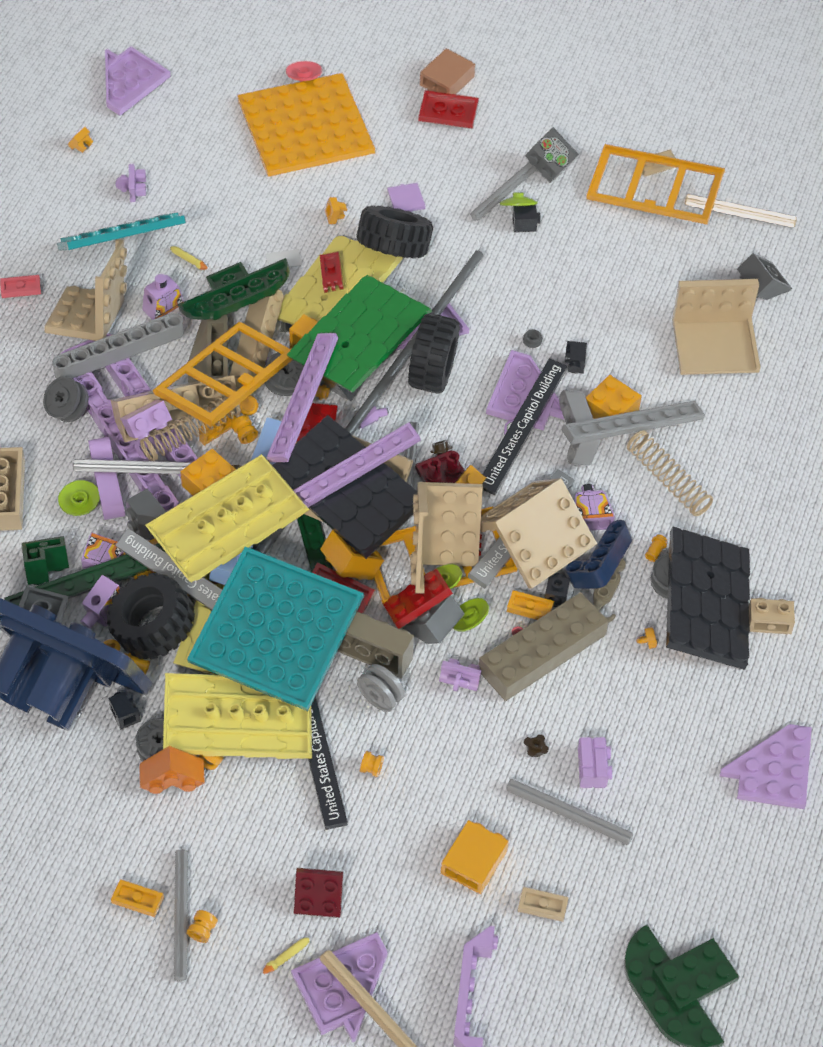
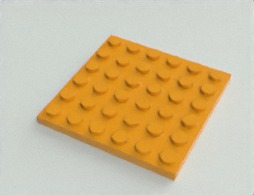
[237,73,375,177]

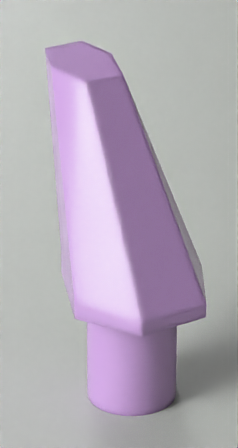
[360,406,388,429]

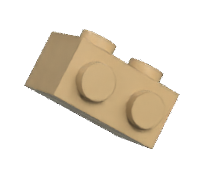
[749,598,795,634]

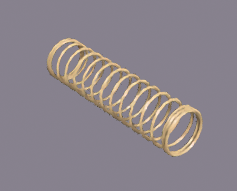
[140,395,241,461]
[627,430,713,516]

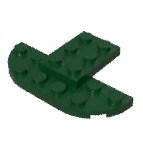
[178,258,290,320]
[624,924,740,1047]

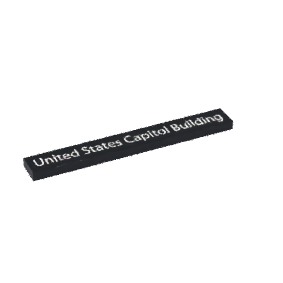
[482,358,567,495]
[308,696,348,830]

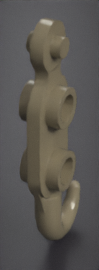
[593,559,626,622]

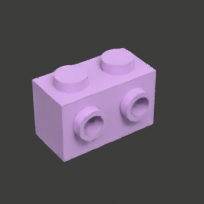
[120,400,172,440]

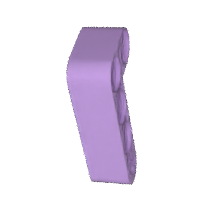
[88,437,125,520]

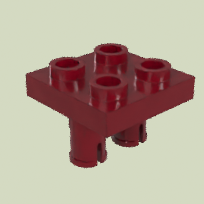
[415,450,465,483]
[294,868,344,918]

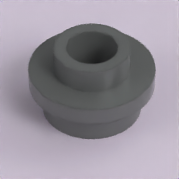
[523,329,543,348]

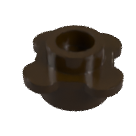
[430,440,453,456]
[524,734,549,757]

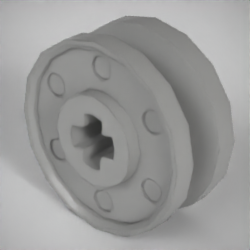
[357,664,405,712]

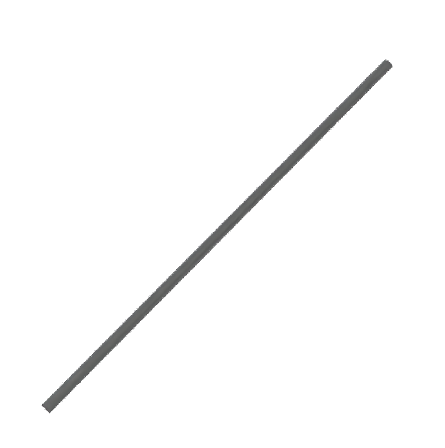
[256,250,483,554]

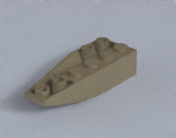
[188,314,228,383]

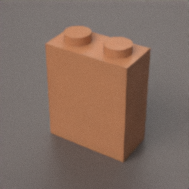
[420,48,475,94]

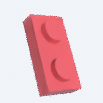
[0,275,41,298]

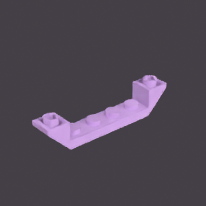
[453,926,498,1047]

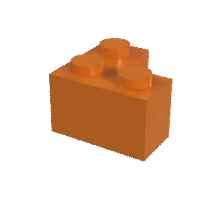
[139,746,205,794]

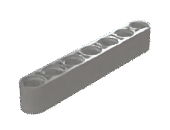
[52,313,184,379]

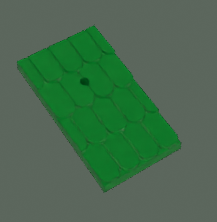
[287,275,432,402]

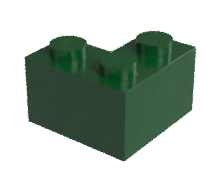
[21,536,69,585]

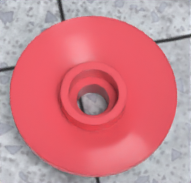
[286,61,322,82]

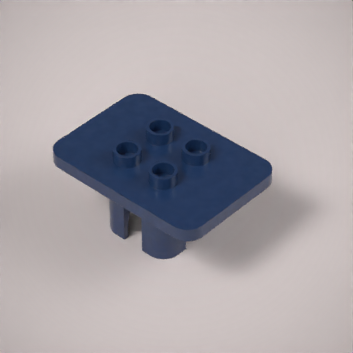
[0,598,153,731]

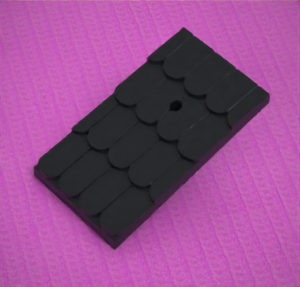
[272,415,417,559]
[666,526,750,670]

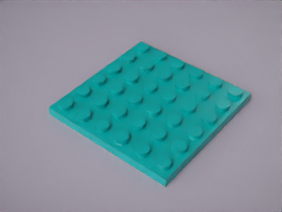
[57,212,186,251]
[187,546,364,711]

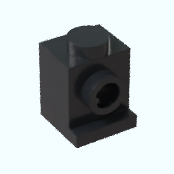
[565,341,587,374]
[545,573,570,607]
[108,691,141,730]

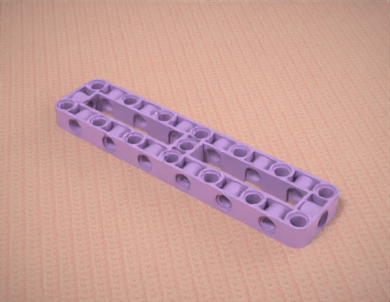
[61,334,198,512]

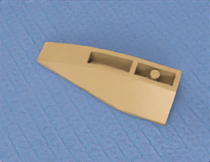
[111,375,237,442]

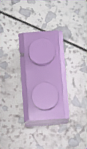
[578,737,612,788]

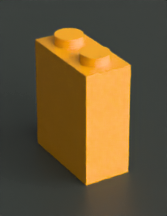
[441,820,509,894]

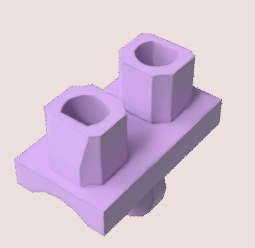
[115,164,146,202]
[439,658,481,692]

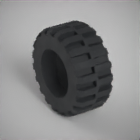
[356,205,434,258]
[408,313,460,394]
[107,573,195,659]

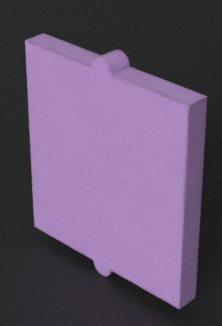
[387,183,425,212]

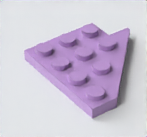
[105,46,171,116]
[486,350,565,431]
[720,724,812,809]
[291,933,388,1043]

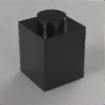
[512,205,541,232]

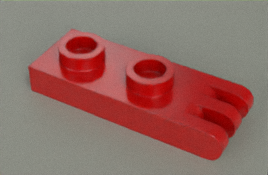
[320,251,344,293]

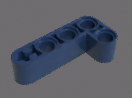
[565,520,633,589]

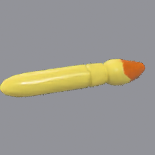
[170,246,208,270]
[263,937,310,974]

